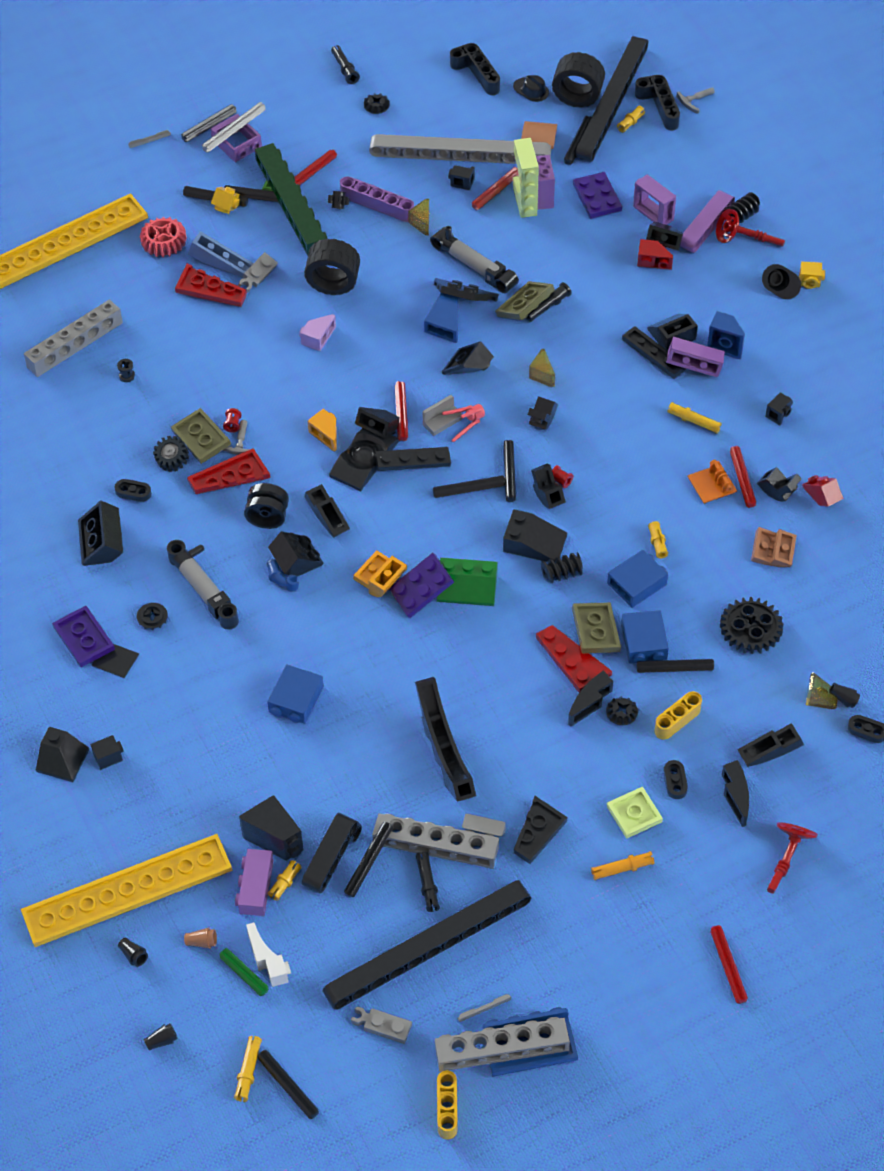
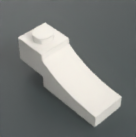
[246,922,291,987]

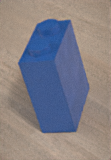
[607,550,668,608]
[621,610,669,663]
[267,664,324,724]

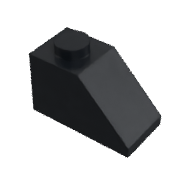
[646,222,683,251]
[355,407,400,439]

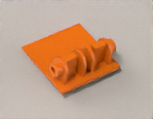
[687,460,737,503]

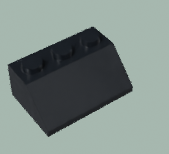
[78,501,123,566]

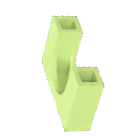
[513,138,539,218]

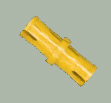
[617,106,645,133]
[648,521,668,559]
[267,860,302,901]

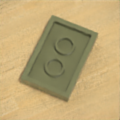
[495,281,555,320]
[171,408,231,464]
[572,602,621,653]

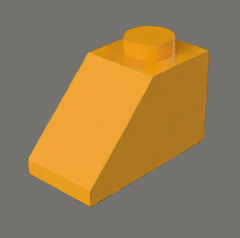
[308,408,337,451]

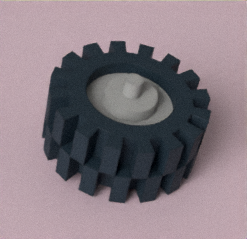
[153,436,189,472]

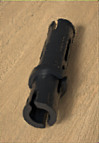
[415,851,440,912]

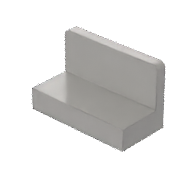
[422,395,463,436]

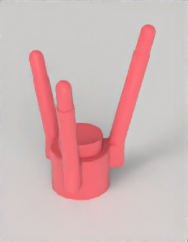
[442,404,485,442]

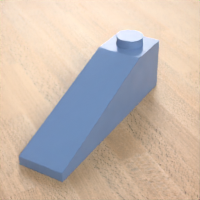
[188,231,254,277]

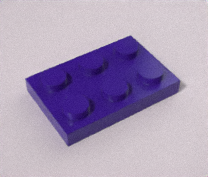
[573,172,622,219]
[389,552,454,618]
[52,606,115,667]

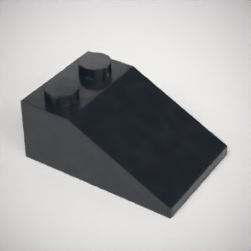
[503,509,567,562]

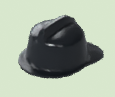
[513,75,549,102]
[762,264,801,299]

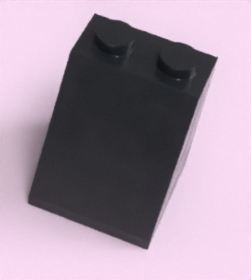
[239,795,304,861]

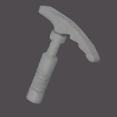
[676,87,715,114]
[223,420,250,455]

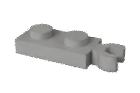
[238,252,278,293]
[351,1007,412,1044]

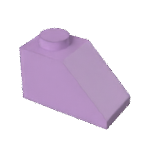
[299,314,336,351]

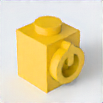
[211,187,240,214]
[799,261,825,289]

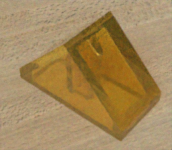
[408,199,429,235]
[529,349,555,387]
[805,673,838,709]

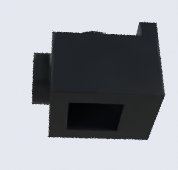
[448,165,475,190]
[765,392,793,426]

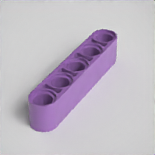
[340,176,415,222]
[680,190,735,253]

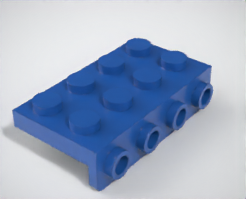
[482,1007,578,1077]

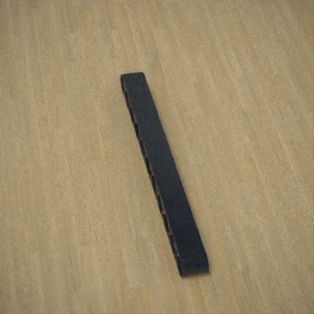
[575,36,649,162]
[322,880,532,1010]

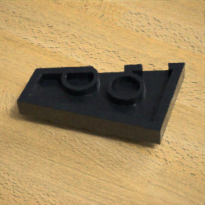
[514,796,568,864]

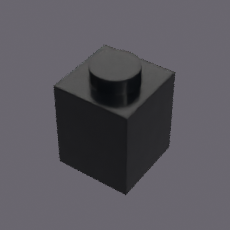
[90,735,124,770]

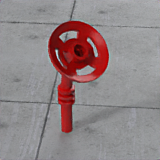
[716,209,785,247]
[767,822,818,894]

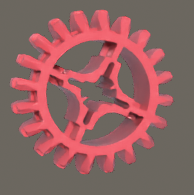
[140,216,187,257]

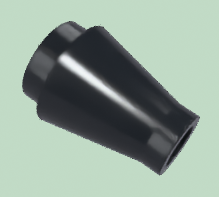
[829,683,860,708]
[118,938,148,967]
[144,1023,178,1051]

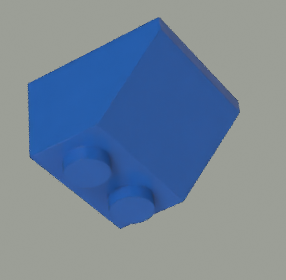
[707,311,745,360]

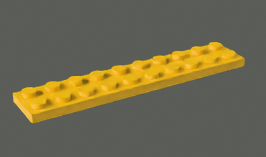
[0,193,148,289]
[21,834,233,947]

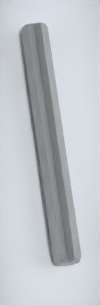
[202,102,265,153]

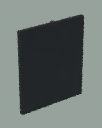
[92,644,139,678]

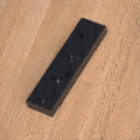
[622,326,686,379]
[375,447,451,471]

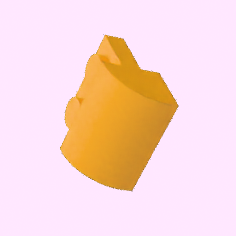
[353,550,407,597]

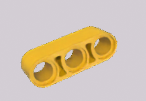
[654,691,702,740]
[437,1070,458,1140]

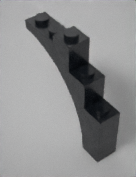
[415,677,476,802]

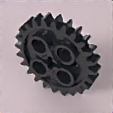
[720,597,784,654]

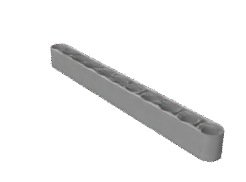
[369,134,551,164]

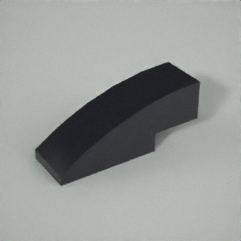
[304,484,350,538]
[568,670,613,727]
[737,723,804,767]
[721,760,749,827]

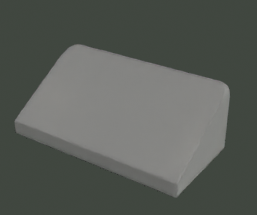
[462,814,506,836]

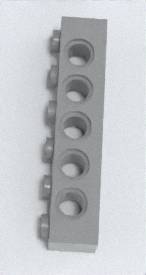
[24,299,123,377]
[372,813,499,869]
[435,1017,570,1072]

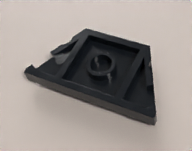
[434,278,499,301]

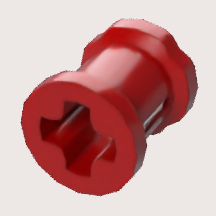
[223,408,242,433]
[552,465,574,489]

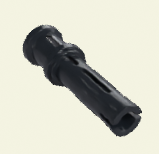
[331,45,360,84]
[526,282,572,322]

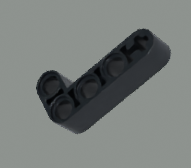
[450,43,500,95]
[635,75,680,131]
[302,812,362,893]

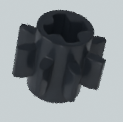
[328,191,349,209]

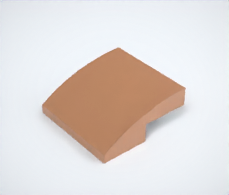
[521,121,557,149]
[751,527,797,567]

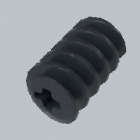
[723,192,760,223]
[541,552,583,583]

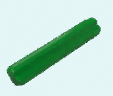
[219,948,269,996]

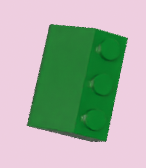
[437,557,498,606]

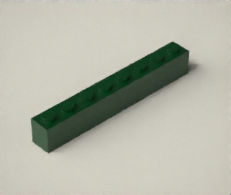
[255,143,328,256]

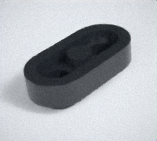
[115,479,152,502]
[847,715,884,743]
[664,760,688,799]

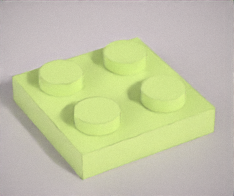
[607,787,663,839]

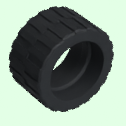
[552,52,605,108]
[304,239,360,295]

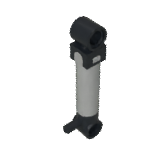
[430,226,519,293]
[167,540,239,629]

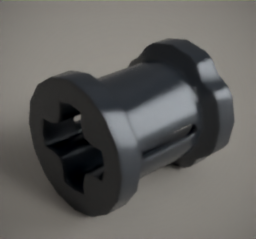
[117,359,135,382]

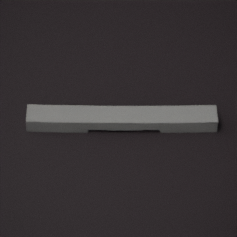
[128,130,171,148]
[458,994,511,1022]

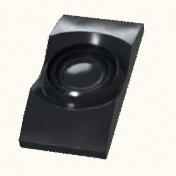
[329,428,399,491]

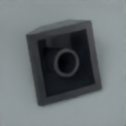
[442,341,494,375]
[36,727,89,782]

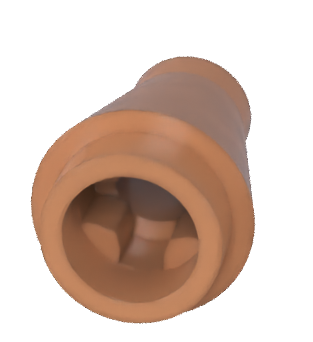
[184,927,217,949]

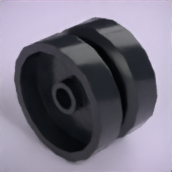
[244,483,289,529]

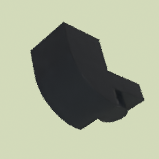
[527,396,558,430]
[531,463,566,509]
[757,467,801,502]

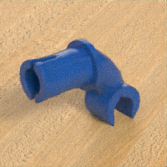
[267,559,299,591]

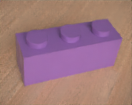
[666,337,725,377]
[235,849,274,916]

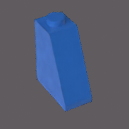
[424,293,458,343]

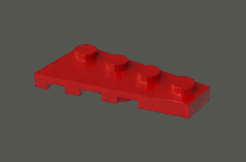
[175,263,247,307]
[187,448,270,494]
[536,625,612,693]

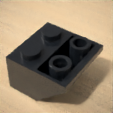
[647,314,698,351]
[268,531,324,576]

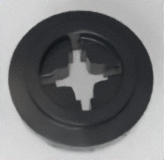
[364,93,390,114]
[137,603,168,630]
[606,696,638,725]

